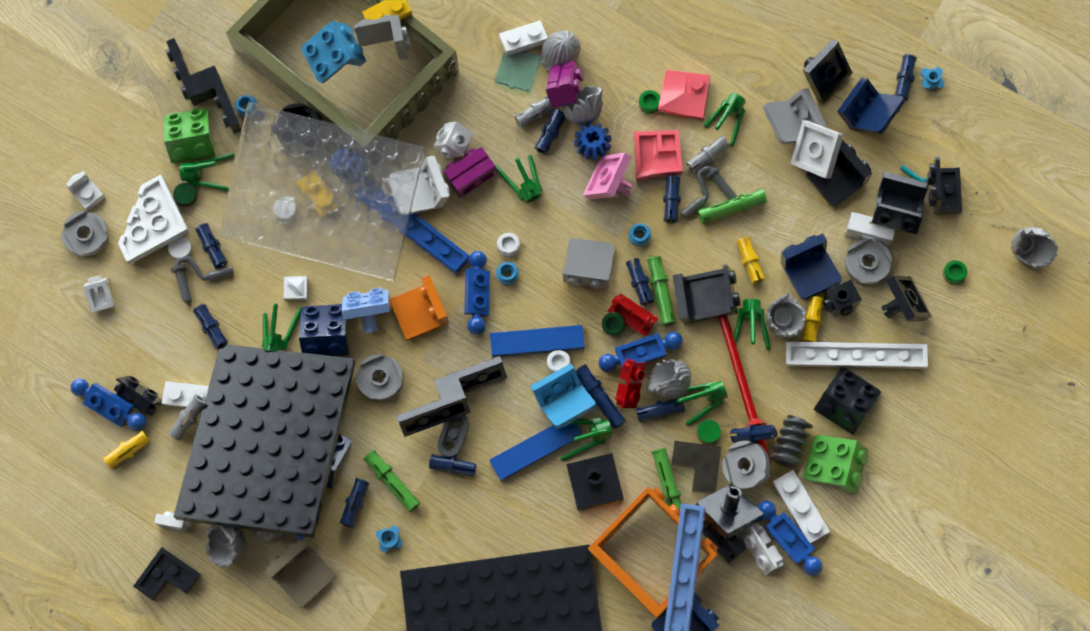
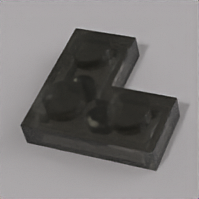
[671,440,721,494]

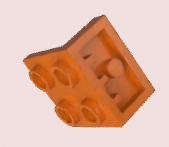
[390,275,449,340]

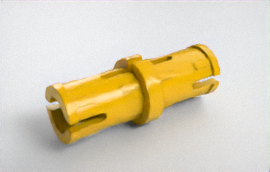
[736,237,765,284]
[801,296,824,342]
[103,430,151,470]

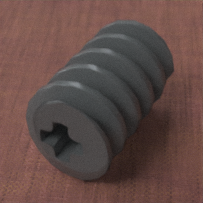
[770,415,813,468]

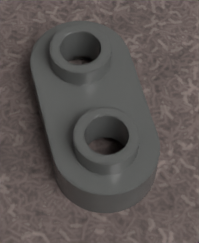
[437,415,469,458]

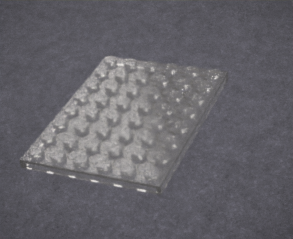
[219,103,426,281]

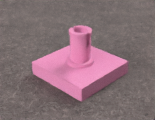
[583,153,632,200]

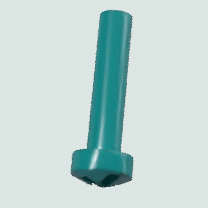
[900,165,927,183]

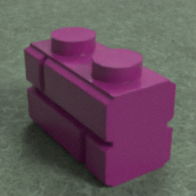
[546,61,584,108]
[444,147,497,198]

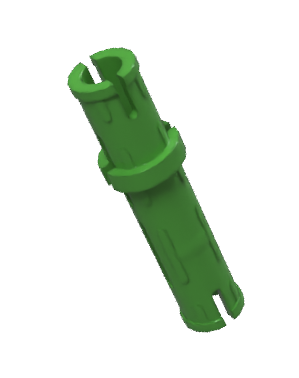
[698,189,767,224]
[647,256,676,326]
[651,448,681,521]
[363,450,421,512]

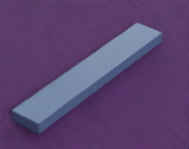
[664,503,706,631]

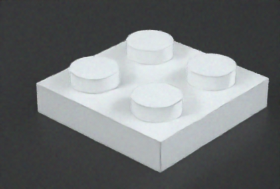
[790,120,843,178]

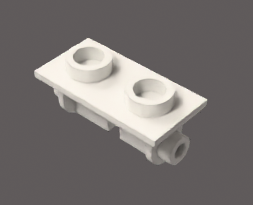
[740,523,784,575]

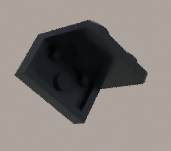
[806,139,872,207]
[927,157,962,215]
[813,368,881,435]

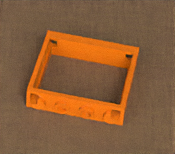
[588,487,719,618]

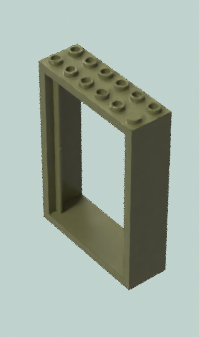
[226,0,459,163]

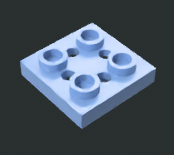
[342,288,390,333]

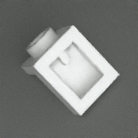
[66,171,105,211]
[83,275,115,313]
[154,512,193,533]

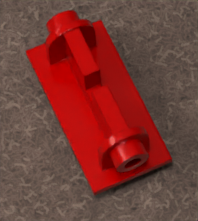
[607,293,658,337]
[615,359,647,409]

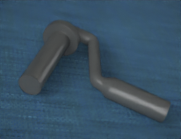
[680,166,737,219]
[171,256,234,302]

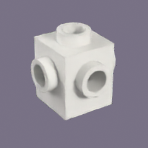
[434,121,473,159]

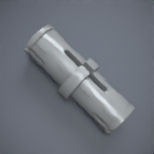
[514,96,554,129]
[686,135,731,174]
[168,394,207,440]

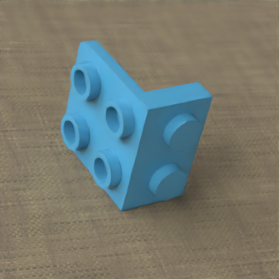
[301,21,367,83]
[530,364,597,429]

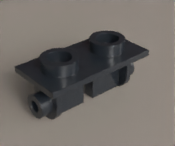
[114,375,162,416]
[702,519,747,564]

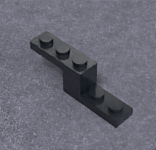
[165,38,242,134]
[397,356,507,437]

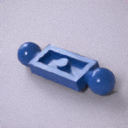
[464,251,490,335]
[598,332,683,372]
[70,378,147,432]
[758,501,823,576]

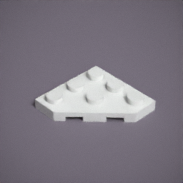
[118,175,190,265]

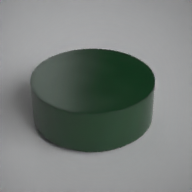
[173,183,197,206]
[602,312,626,335]

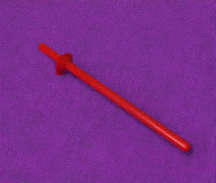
[718,316,778,465]

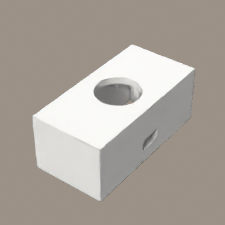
[845,212,895,247]

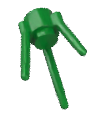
[704,93,746,146]
[179,153,234,191]
[495,155,543,203]
[734,299,770,350]
[262,303,303,352]
[677,381,727,426]
[560,417,612,461]

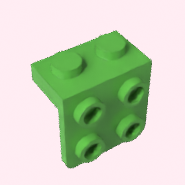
[164,108,215,163]
[804,435,868,494]

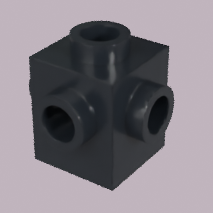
[823,280,862,317]

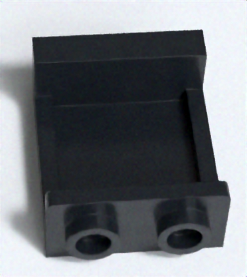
[872,172,929,235]
[673,264,741,325]

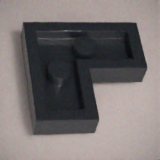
[133,547,201,601]

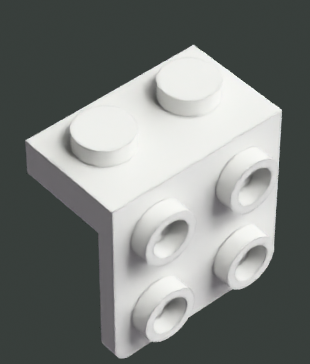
[387,156,450,216]

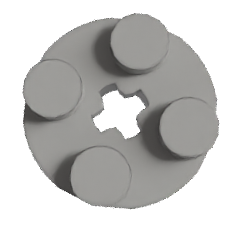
[61,211,109,258]
[844,239,892,286]
[356,354,403,401]
[722,441,770,489]

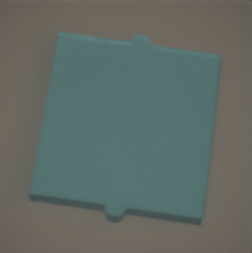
[494,50,541,92]

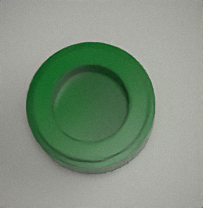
[639,90,661,114]
[943,260,967,285]
[697,420,721,444]

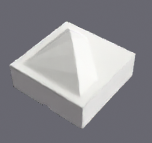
[284,276,308,301]

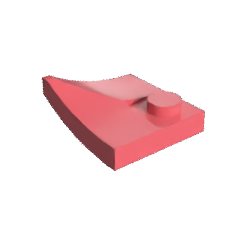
[658,70,710,120]
[633,130,683,181]

